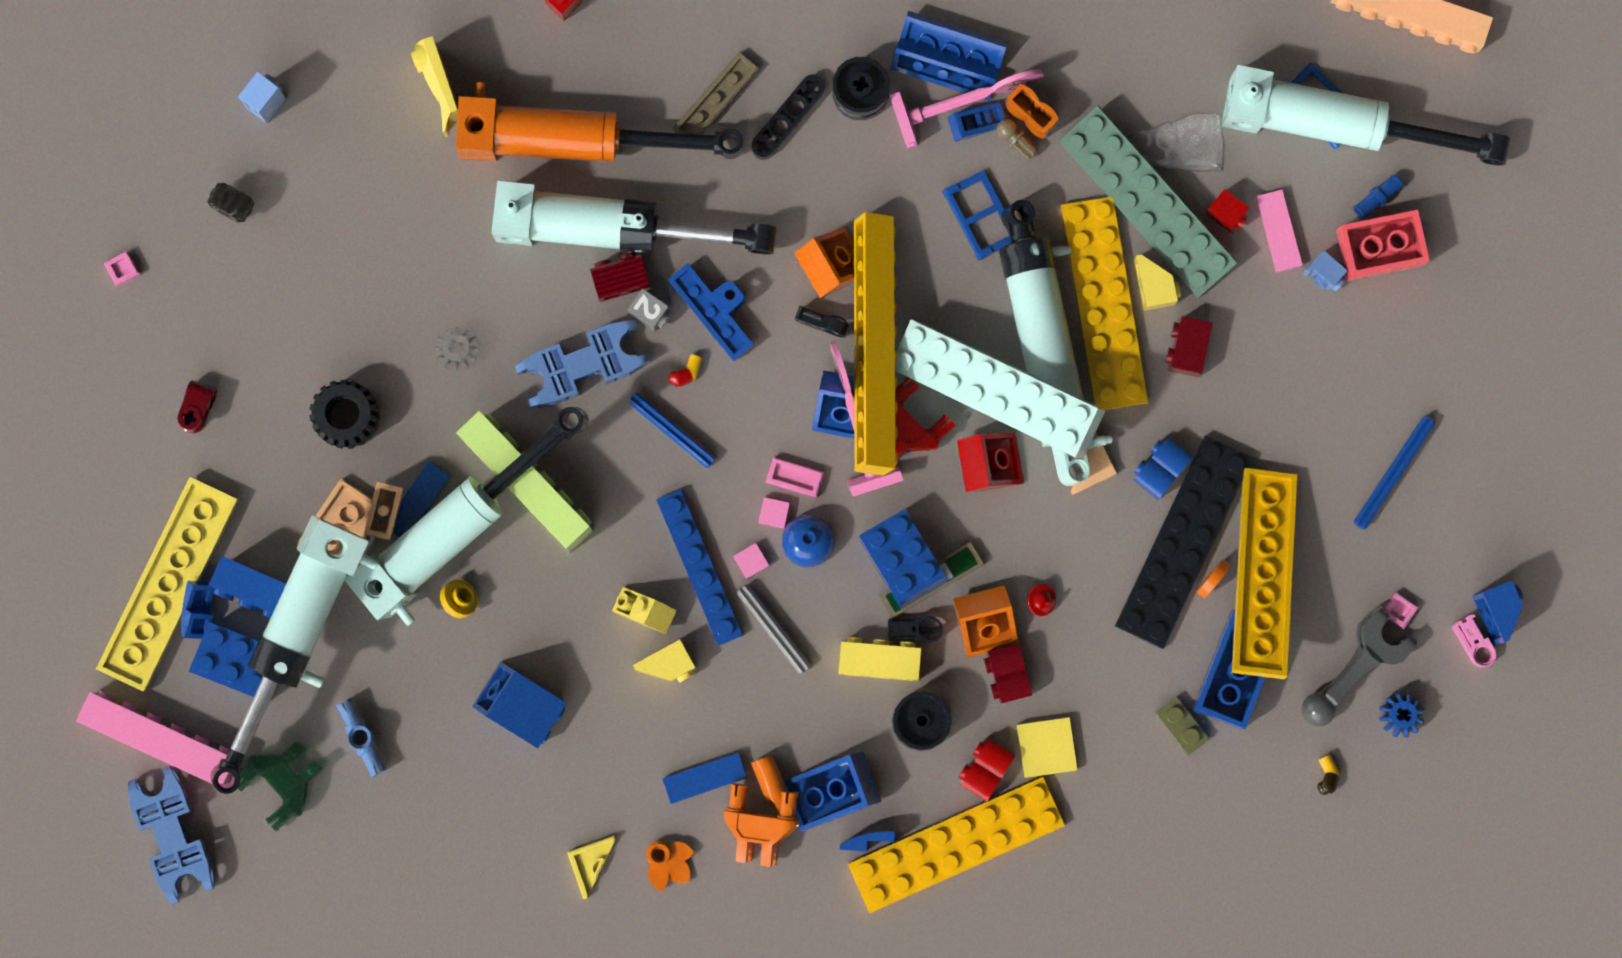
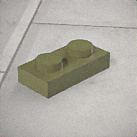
[1155,697,1209,756]

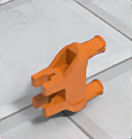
[723,783,799,867]

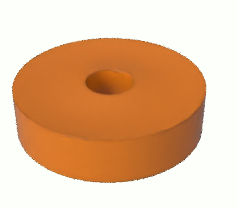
[1196,559,1231,599]

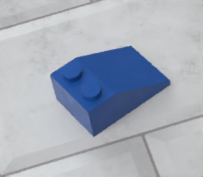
[784,752,882,832]

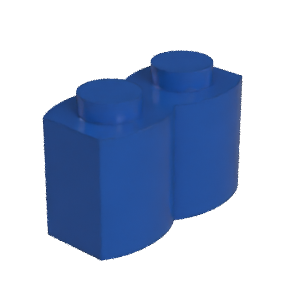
[1133,438,1193,500]

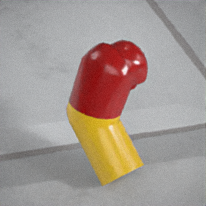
[668,354,703,387]

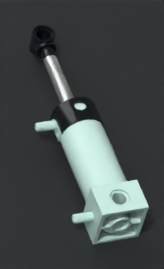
[491,181,776,255]
[210,515,378,794]

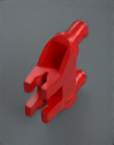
[895,377,956,458]

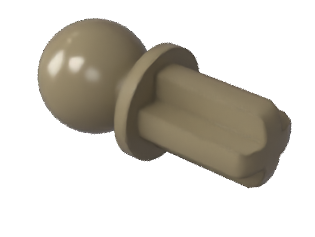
[996,119,1038,160]

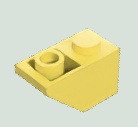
[612,587,677,635]

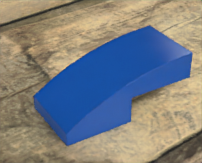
[181,581,215,639]
[840,831,895,851]

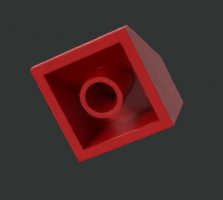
[957,432,1024,492]

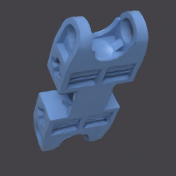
[515,320,651,408]
[128,766,215,905]

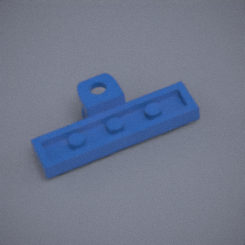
[668,263,754,362]

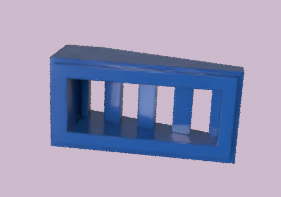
[948,101,1006,142]

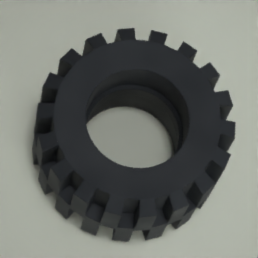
[309,380,380,449]

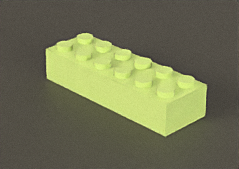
[456,411,592,553]

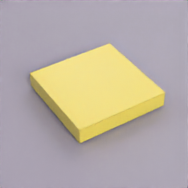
[1016,717,1078,778]

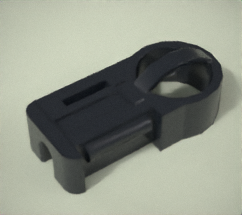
[795,306,850,338]
[888,616,943,643]

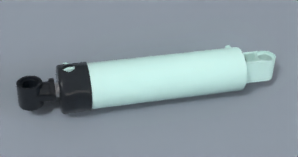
[999,200,1113,486]

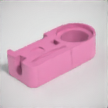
[1452,614,1496,667]

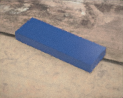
[393,461,451,537]
[662,753,747,804]

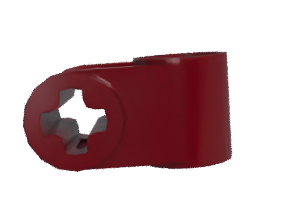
[177,380,217,434]

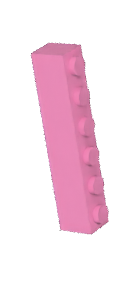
[76,690,232,785]

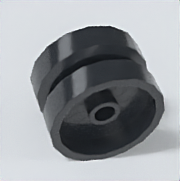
[832,56,890,120]
[892,691,952,751]

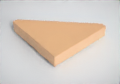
[1070,432,1117,496]

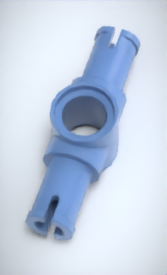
[336,698,387,778]

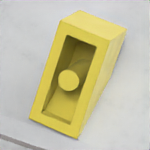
[1134,255,1181,311]
[633,639,696,683]

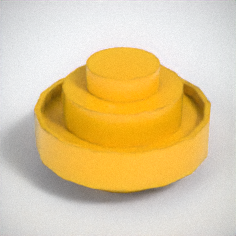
[440,579,478,619]

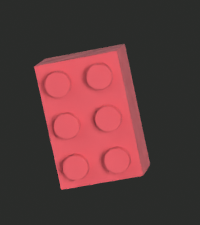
[1336,210,1430,282]

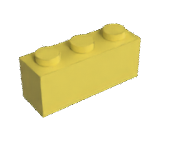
[838,637,921,681]

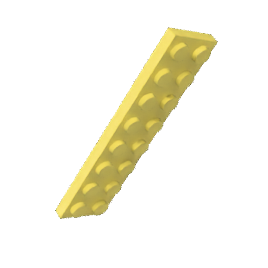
[96,477,239,692]

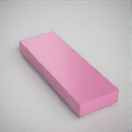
[1256,190,1303,273]

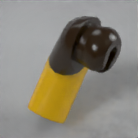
[1317,754,1340,795]

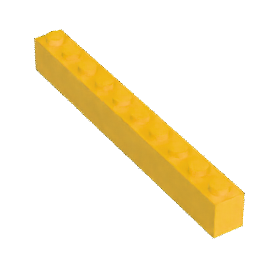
[854,212,898,476]

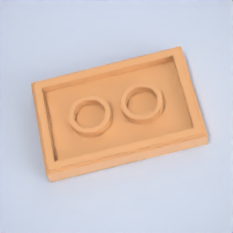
[297,478,372,551]

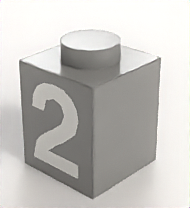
[627,289,670,332]

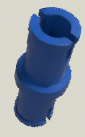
[1353,174,1404,220]

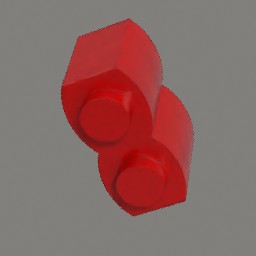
[958,739,1015,802]

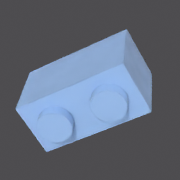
[238,72,286,123]

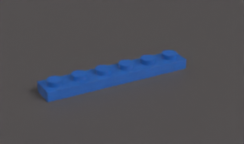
[656,489,743,646]

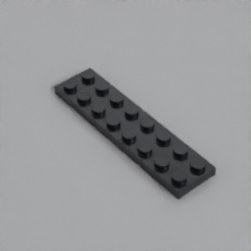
[1114,436,1253,649]

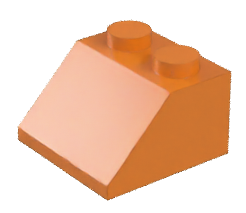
[794,226,854,298]
[953,585,1019,658]

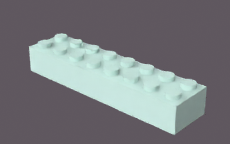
[895,320,1106,459]

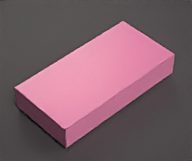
[766,457,824,498]

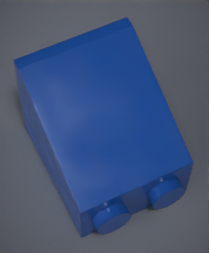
[472,662,567,748]

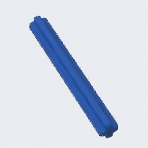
[1354,416,1435,530]

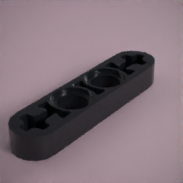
[751,74,825,160]

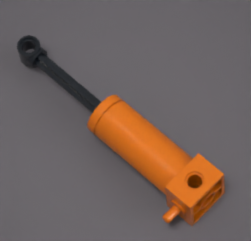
[455,82,744,162]

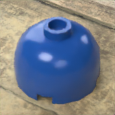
[782,515,834,568]

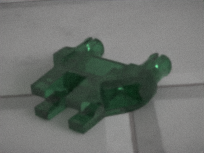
[230,741,323,832]

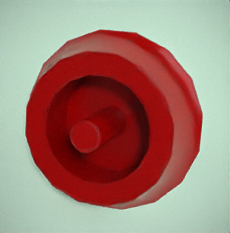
[1026,584,1056,617]

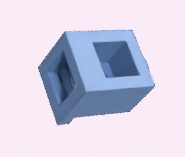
[1303,250,1347,292]

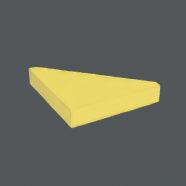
[567,836,616,899]

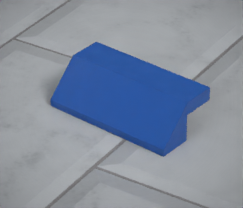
[890,11,1008,101]

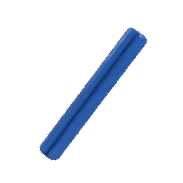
[629,393,716,468]

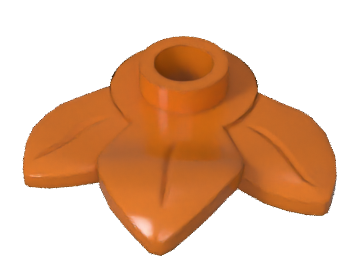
[646,841,694,892]

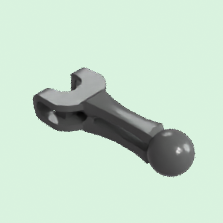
[1301,607,1417,726]

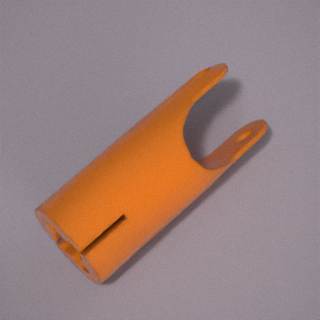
[751,754,786,815]

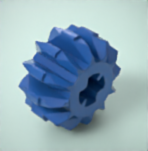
[1379,692,1425,738]

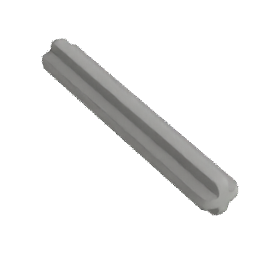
[737,585,810,674]

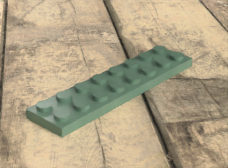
[1059,105,1238,298]

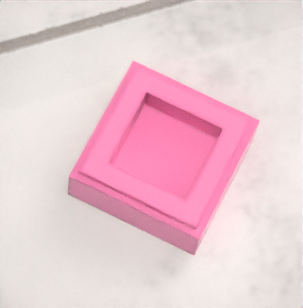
[104,251,141,287]
[758,497,790,529]
[733,543,769,580]
[1385,592,1419,630]

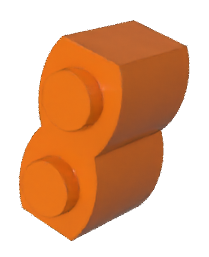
[1006,84,1059,139]

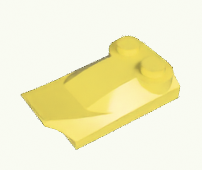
[410,36,458,137]

